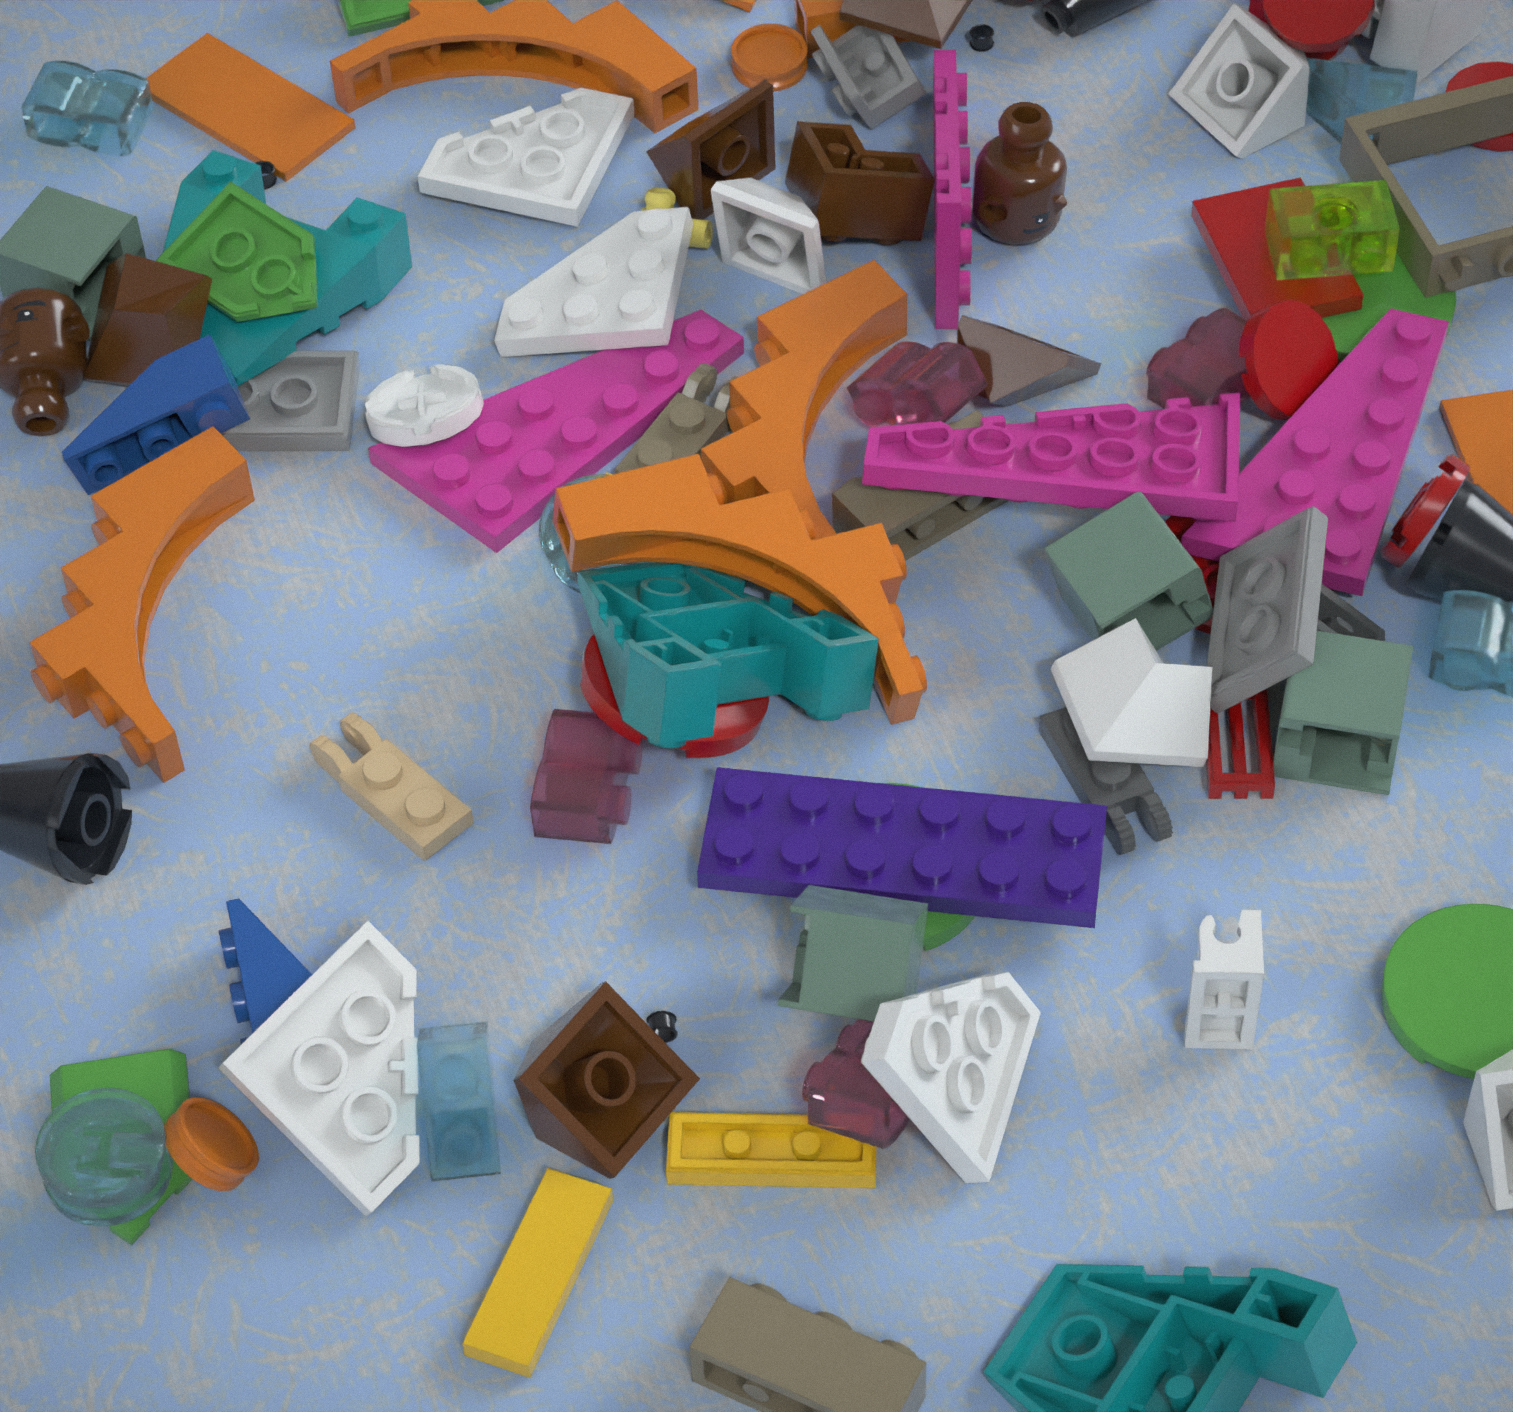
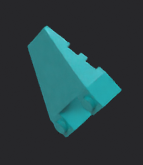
[162,150,412,386]
[578,562,879,748]
[983,1264,1357,1412]

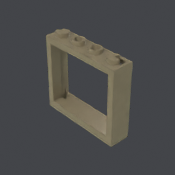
[1339,76,1513,298]

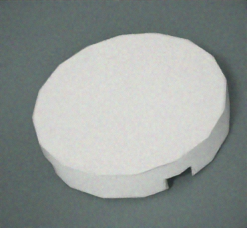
[365,364,484,447]

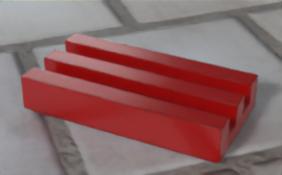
[1206,689,1275,799]

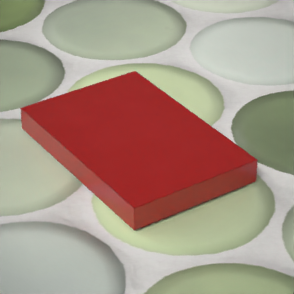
[1191,177,1364,323]

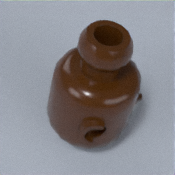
[972,102,1067,245]
[0,288,90,436]

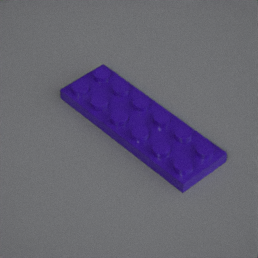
[697,767,1107,928]

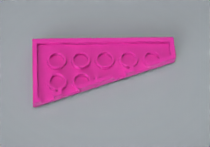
[933,50,972,329]
[368,309,744,553]
[1181,309,1449,596]
[862,392,1240,522]

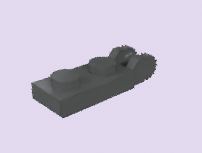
[1039,707,1173,855]

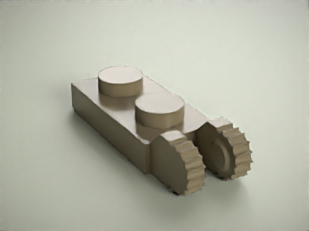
[614,363,738,474]

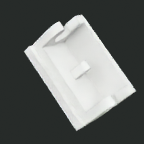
[1184,910,1264,1050]

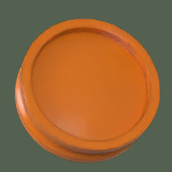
[731,24,808,92]
[163,1097,259,1192]

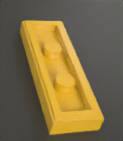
[666,1112,877,1189]
[462,1168,613,1378]

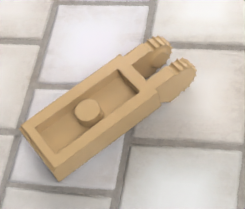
[309,712,474,861]

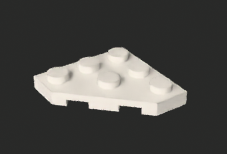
[417,88,634,227]
[494,207,694,357]
[218,921,420,1216]
[861,972,1041,1184]

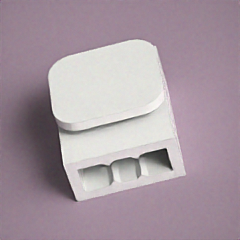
[1361,0,1489,87]

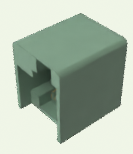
[0,186,146,341]
[1044,492,1213,651]
[1273,631,1413,795]
[778,885,928,1022]

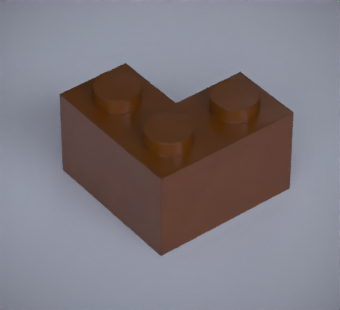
[785,121,935,244]

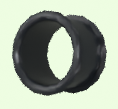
[969,24,994,52]
[254,161,277,189]
[646,1011,678,1043]

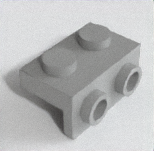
[811,25,927,129]

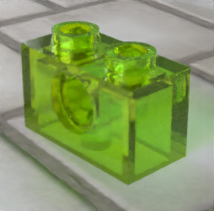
[1265,180,1400,280]

